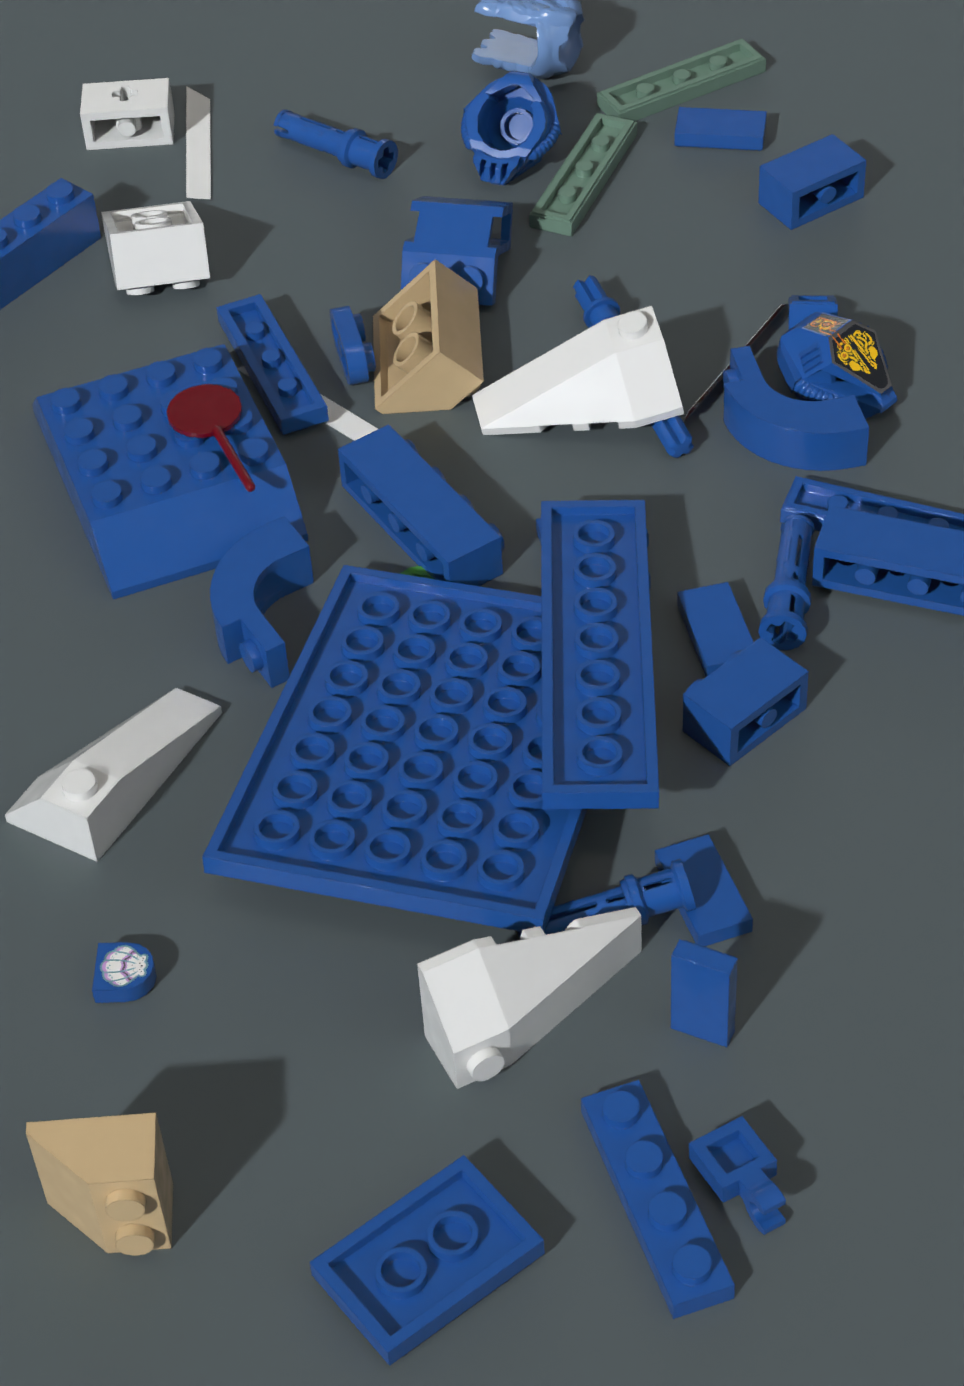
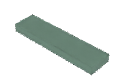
[597,38,766,121]
[529,113,637,237]

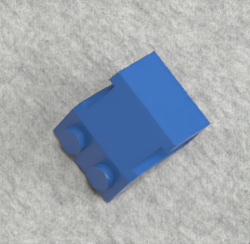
[401,196,513,305]

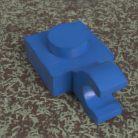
[689,1116,786,1235]

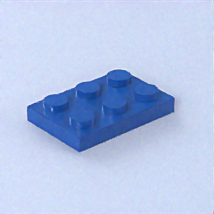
[310,1155,545,1366]

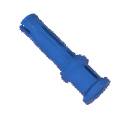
[274,109,398,179]
[758,514,814,650]
[517,859,696,938]

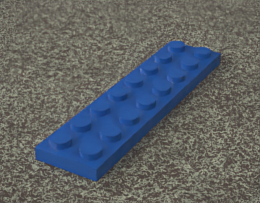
[541,500,659,809]

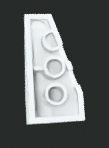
[472,306,684,435]
[5,688,222,862]
[417,907,642,1089]

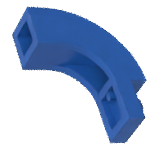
[723,345,869,471]
[210,516,314,688]

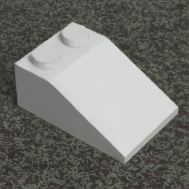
[101,201,210,295]

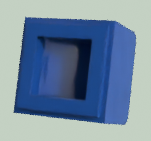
[788,295,838,330]

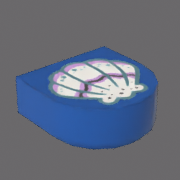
[92,942,157,1003]

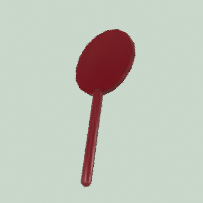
[166,384,256,492]

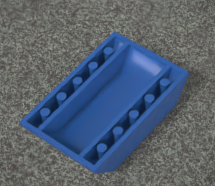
[32,344,309,600]

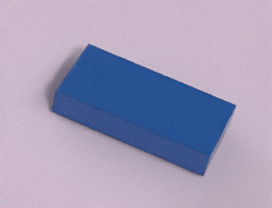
[674,107,767,151]
[677,582,753,677]
[655,834,753,947]
[671,939,738,1047]

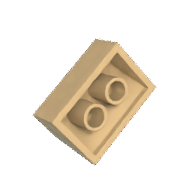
[373,259,484,414]

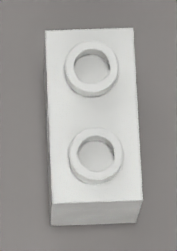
[80,78,175,150]

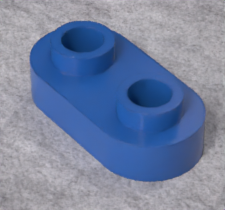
[329,305,376,386]

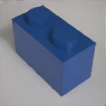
[758,134,866,230]
[682,637,809,766]

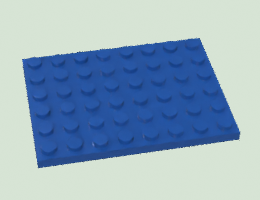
[202,565,587,933]

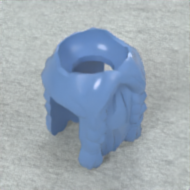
[472,0,584,79]

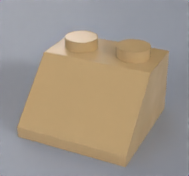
[26,1113,173,1256]

